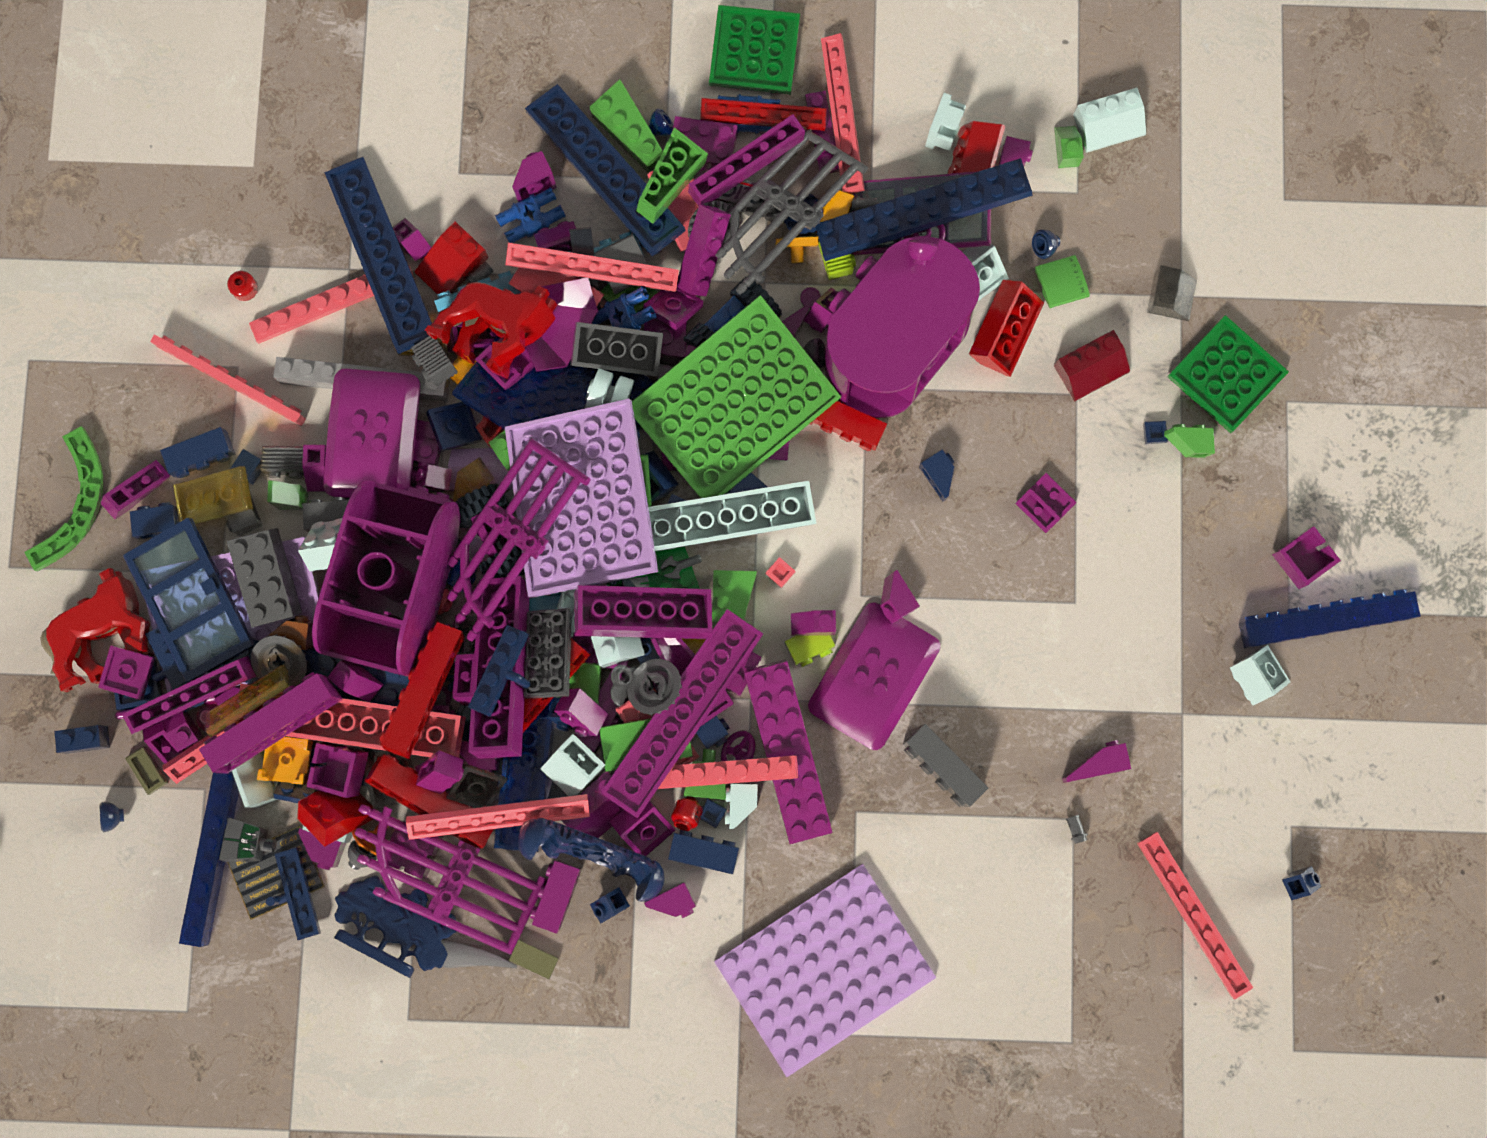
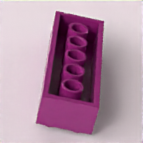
[574,585,712,639]
[199,673,343,774]

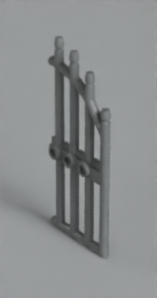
[716,129,868,294]

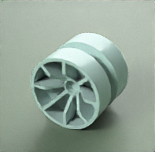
[585,369,634,408]

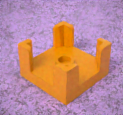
[257,737,313,785]

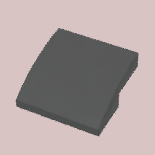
[594,234,647,294]

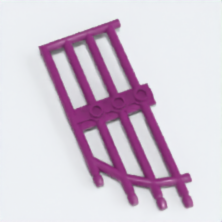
[447,438,591,642]
[354,804,547,955]

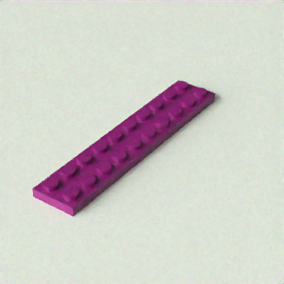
[601,609,763,818]

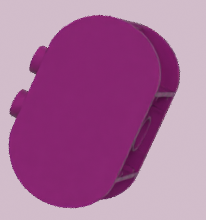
[825,236,980,418]
[312,480,460,676]

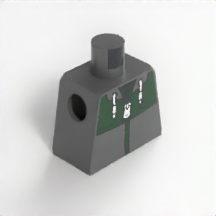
[219,818,277,863]

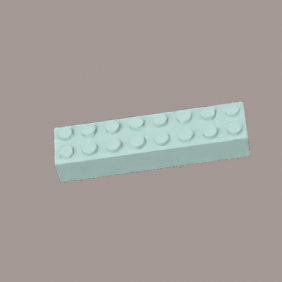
[648,481,816,551]

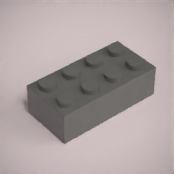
[570,322,663,376]
[227,528,302,627]
[903,724,989,807]

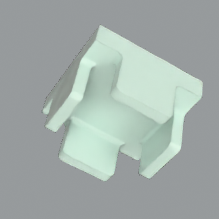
[925,93,966,151]

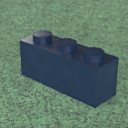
[160,427,236,478]
[668,830,739,874]

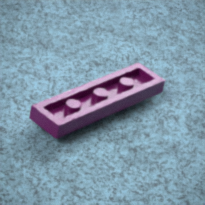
[805,91,840,173]

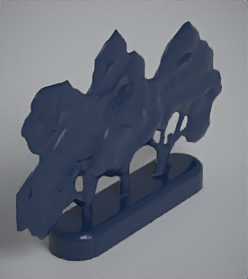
[334,875,457,978]

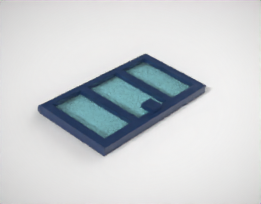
[123,518,255,684]

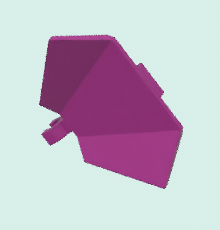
[525,277,598,371]

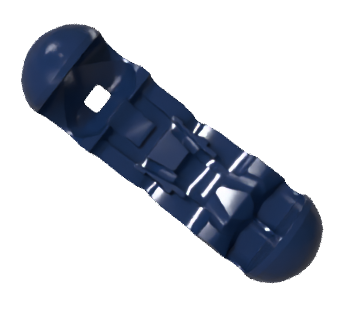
[517,818,665,902]

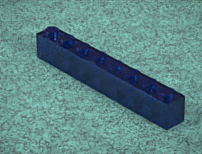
[1239,589,1421,649]
[179,771,239,947]

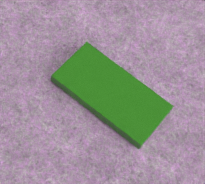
[599,718,692,772]

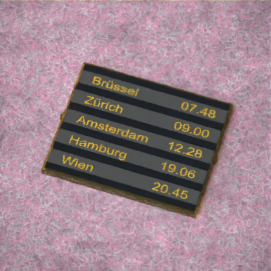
[227,826,325,920]

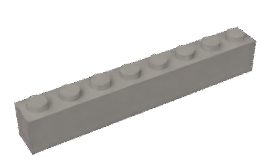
[273,356,450,402]

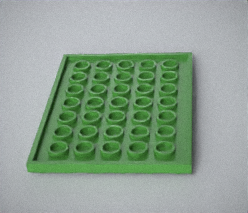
[632,295,841,498]

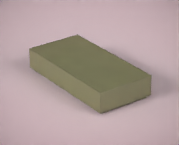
[125,746,169,795]
[509,939,559,979]

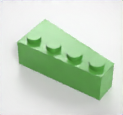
[590,79,663,173]
[636,127,708,224]
[712,570,757,630]

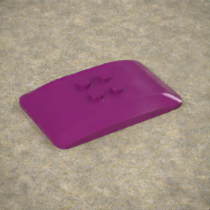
[323,368,421,498]
[808,602,941,750]

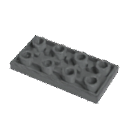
[524,608,572,699]

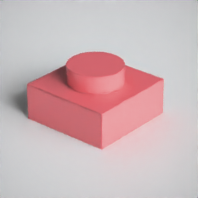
[765,557,796,588]

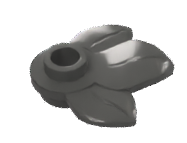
[611,665,638,707]

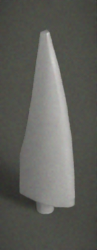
[416,940,517,969]

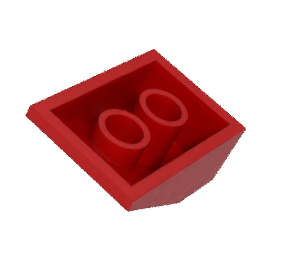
[414,221,489,294]
[297,791,377,847]

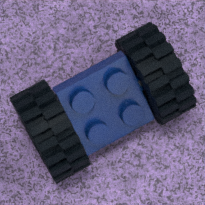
[683,277,783,348]

